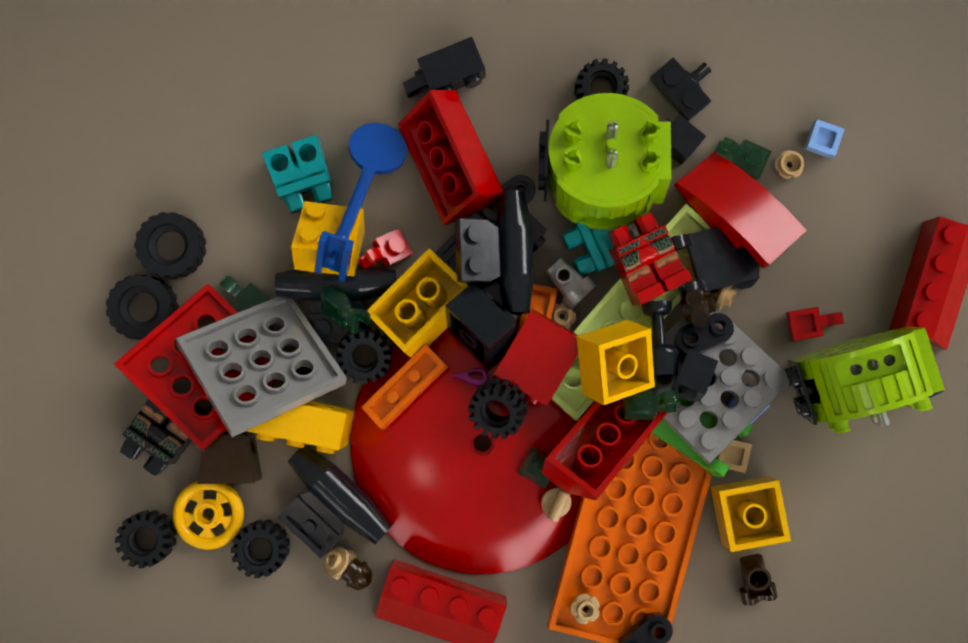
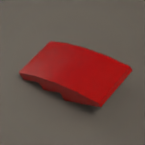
[674,151,807,268]

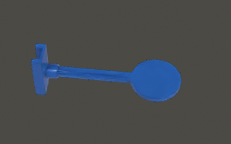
[315,123,407,282]

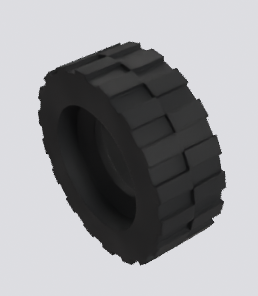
[134,212,207,279]
[106,274,179,340]

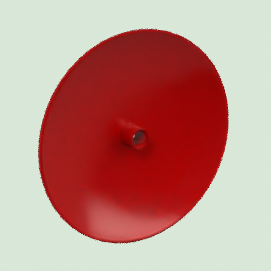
[350,315,596,574]

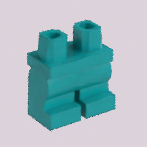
[262,134,334,213]
[561,219,635,275]

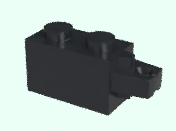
[403,37,486,98]

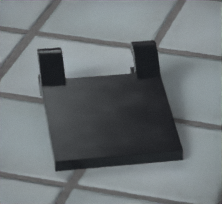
[671,227,760,298]

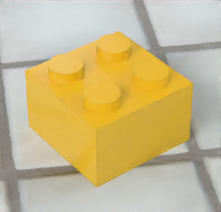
[291,201,365,276]
[576,320,655,405]
[710,476,791,552]

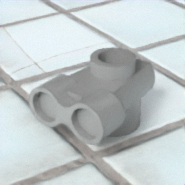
[545,258,596,309]

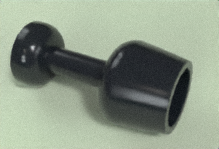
[641,300,679,378]

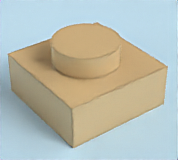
[716,440,752,474]

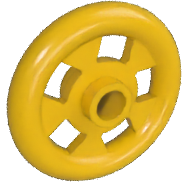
[173,480,244,550]

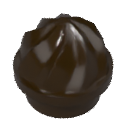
[341,558,372,590]

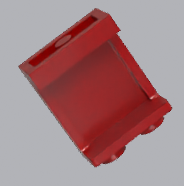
[493,309,578,406]

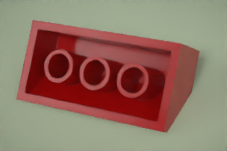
[398,90,504,225]
[889,216,968,350]
[541,391,669,501]
[375,559,507,643]

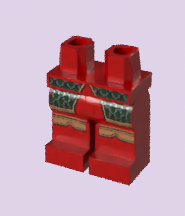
[608,212,693,305]

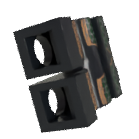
[120,390,208,476]

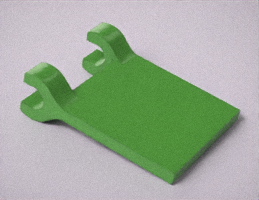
[651,395,753,479]

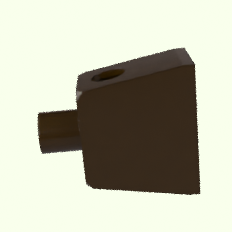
[197,429,262,484]

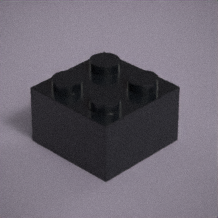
[445,283,516,371]

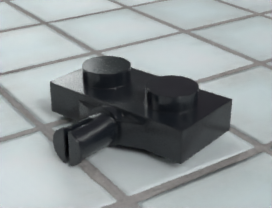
[650,57,711,121]

